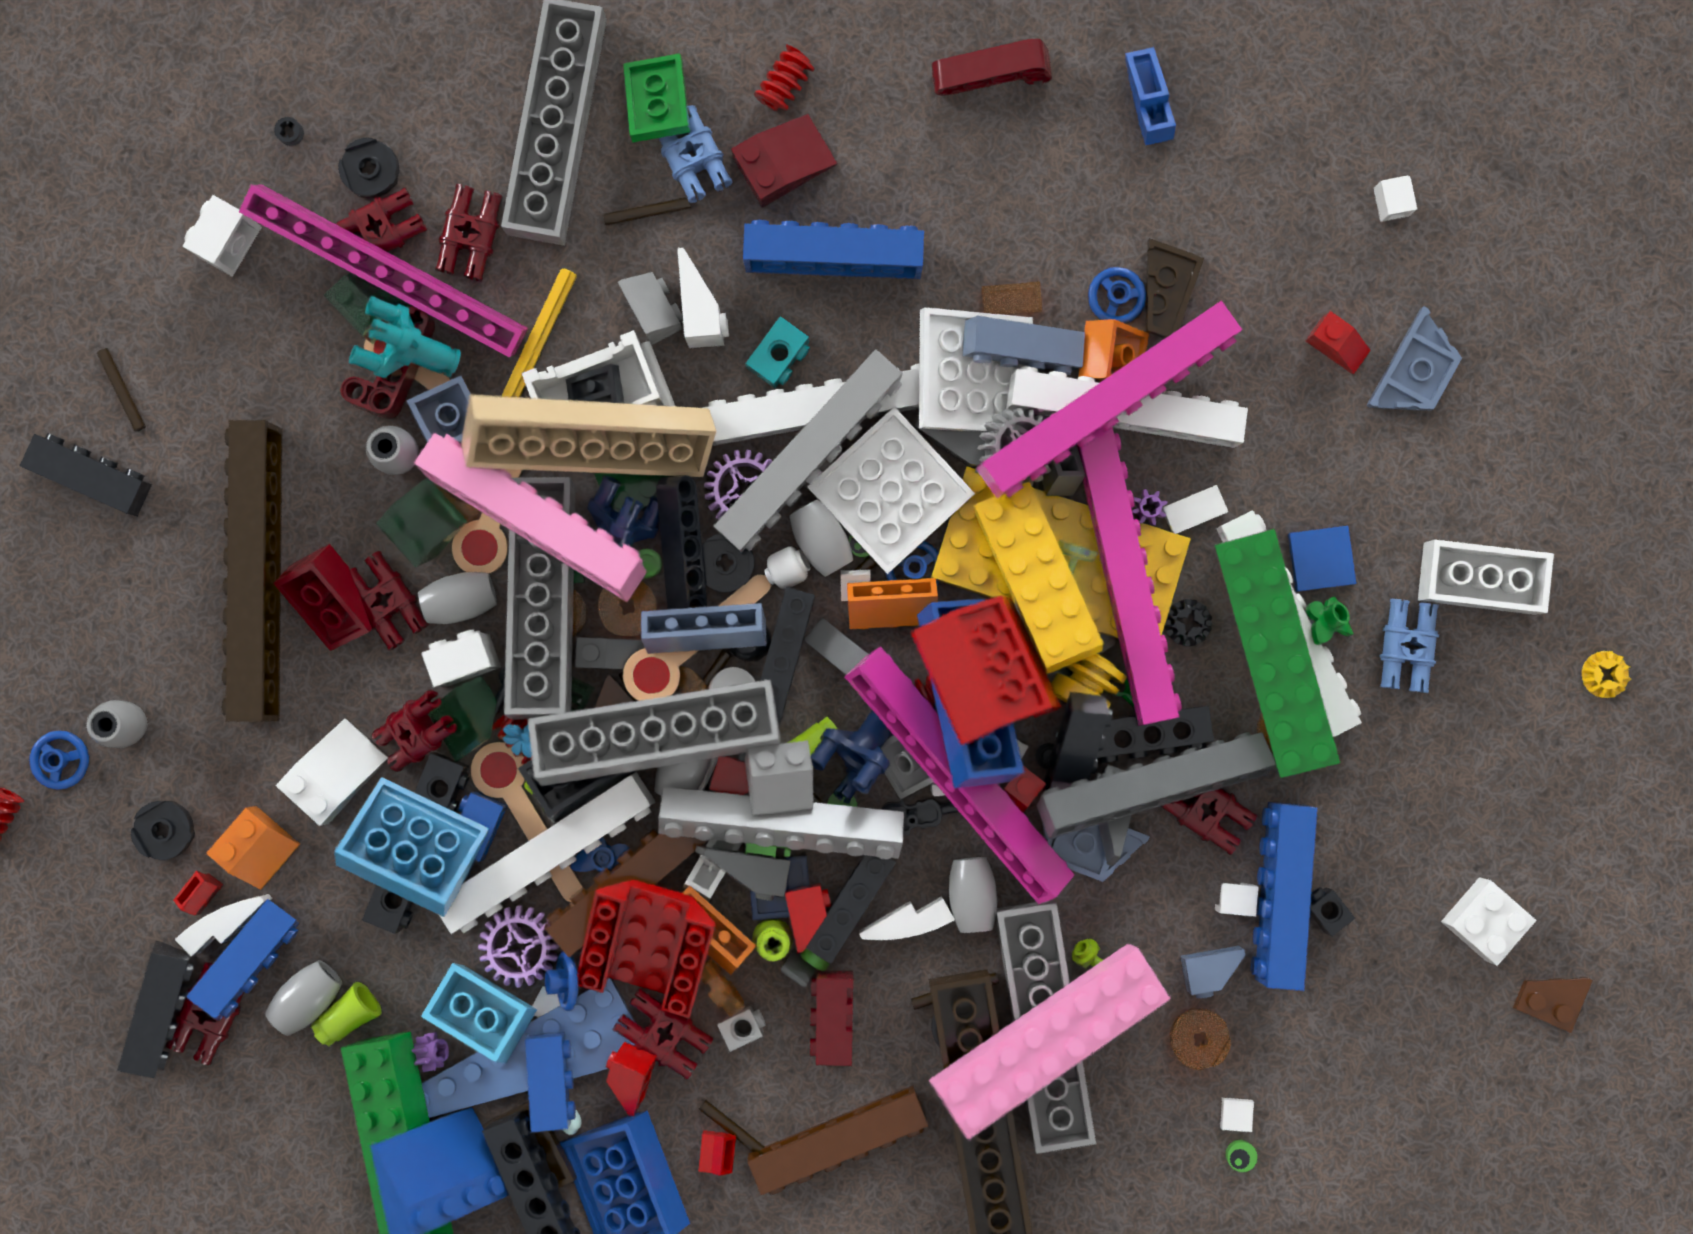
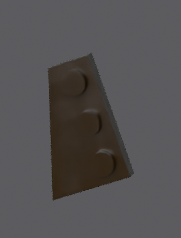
[1146,238,1204,339]
[482,1101,577,1189]

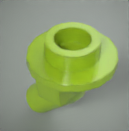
[1072,939,1103,969]

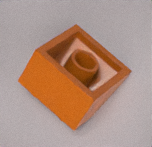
[1078,319,1149,383]
[206,806,300,890]

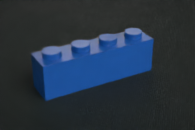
[186,899,299,1021]

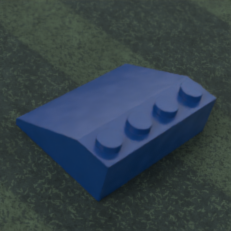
[370,1107,509,1234]
[560,1110,690,1234]

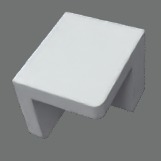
[1373,175,1417,222]
[1215,883,1258,917]

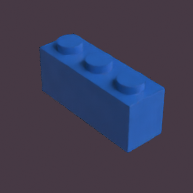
[525,1032,576,1132]

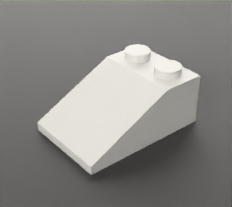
[677,248,729,348]
[276,718,388,826]

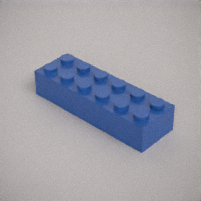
[743,220,924,279]
[917,599,1024,788]
[1251,802,1317,991]

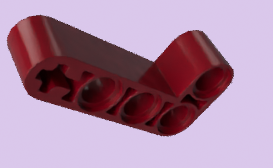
[931,39,1052,96]
[340,306,435,419]

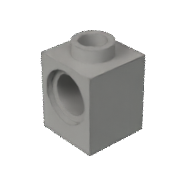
[717,1005,766,1052]

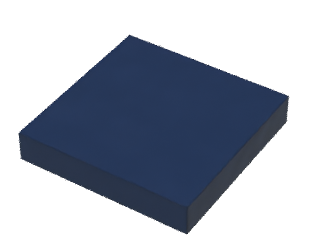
[750,855,809,920]

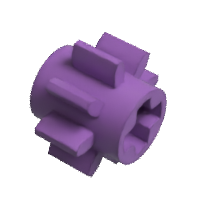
[1132,489,1168,526]
[412,1032,449,1072]

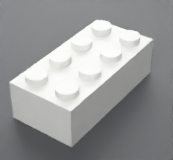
[1418,540,1554,615]

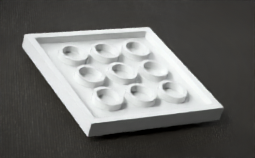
[919,307,1033,435]
[807,407,975,575]

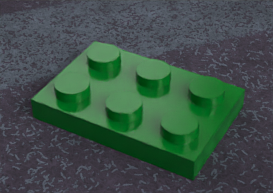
[623,53,690,143]

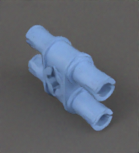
[659,105,733,203]
[1379,599,1439,693]

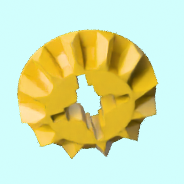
[1582,651,1631,698]

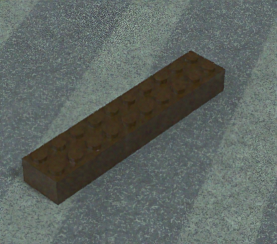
[222,420,282,722]
[929,969,1033,1234]

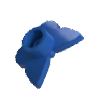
[571,837,631,872]

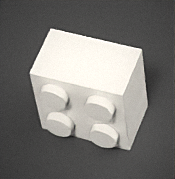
[183,195,262,277]
[422,629,501,687]
[1441,877,1536,966]

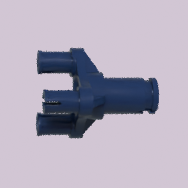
[587,475,659,548]
[810,710,892,803]

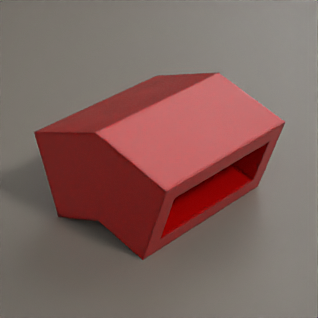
[173,871,223,916]
[698,1130,736,1176]

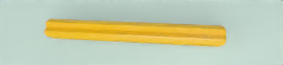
[502,268,576,398]

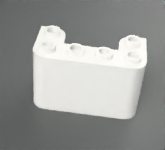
[522,331,664,406]

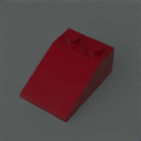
[731,114,837,208]
[273,544,372,651]

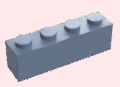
[963,316,1085,375]
[641,603,766,654]

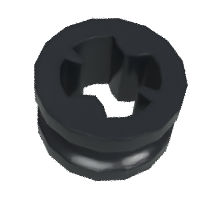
[274,117,304,146]

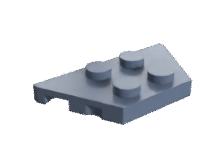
[1366,306,1462,411]
[1040,795,1150,882]

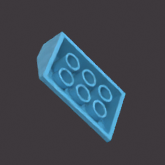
[335,777,489,917]

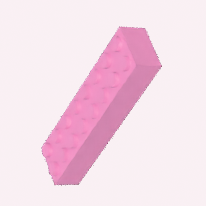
[414,433,647,602]
[929,944,1170,1139]

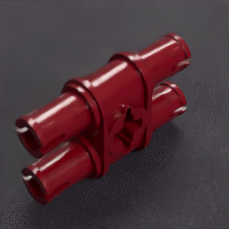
[435,184,503,281]
[335,187,427,252]
[350,551,430,651]
[372,690,457,772]
[1161,788,1257,855]
[166,962,244,1065]
[612,988,714,1080]

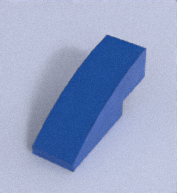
[1125,47,1176,145]

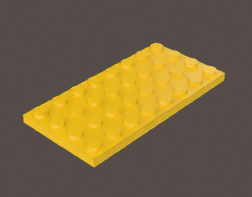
[931,467,1191,638]

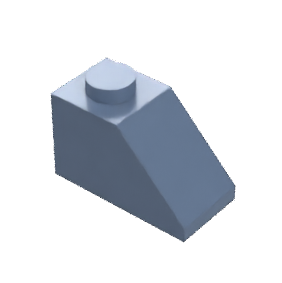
[1180,946,1245,998]

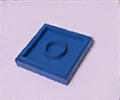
[1288,526,1356,592]

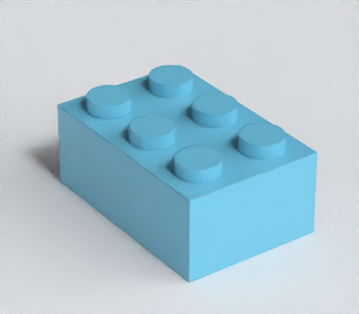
[421,963,537,1063]

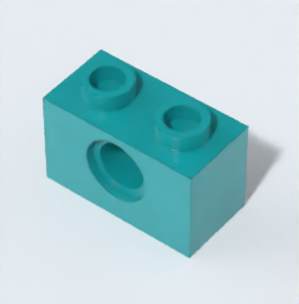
[745,316,810,389]

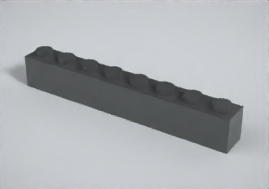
[1036,732,1276,839]

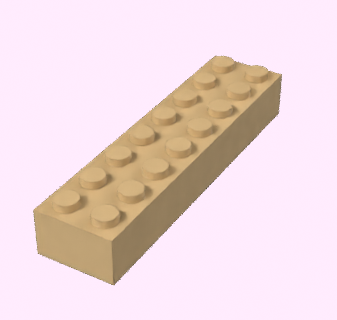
[461,395,717,477]

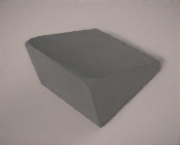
[781,949,816,987]

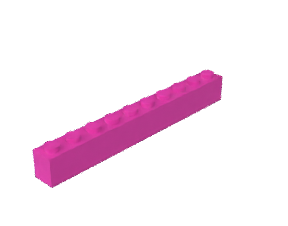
[239,185,528,357]
[976,301,1242,499]
[1077,427,1181,726]
[845,646,1075,904]

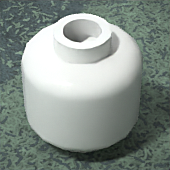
[764,546,810,590]

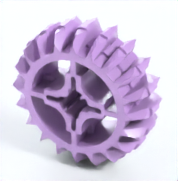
[704,450,772,520]
[478,905,560,987]

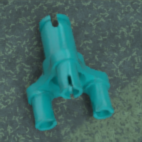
[349,296,461,379]

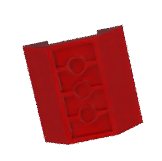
[911,595,1062,745]
[577,879,716,1018]

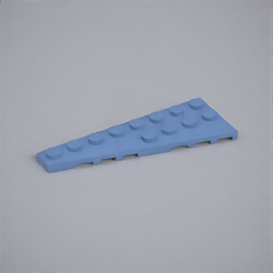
[422,978,636,1118]

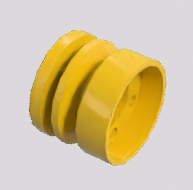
[1051,654,1127,709]

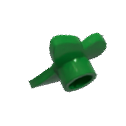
[1305,597,1354,645]

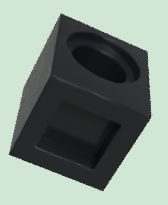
[1310,887,1356,937]

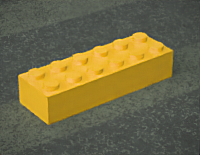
[974,481,1103,674]

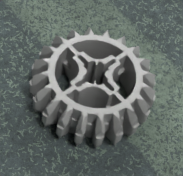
[978,407,1051,486]

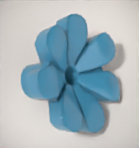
[503,724,532,758]

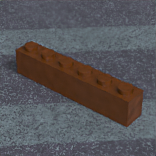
[544,829,706,957]
[747,1085,928,1195]

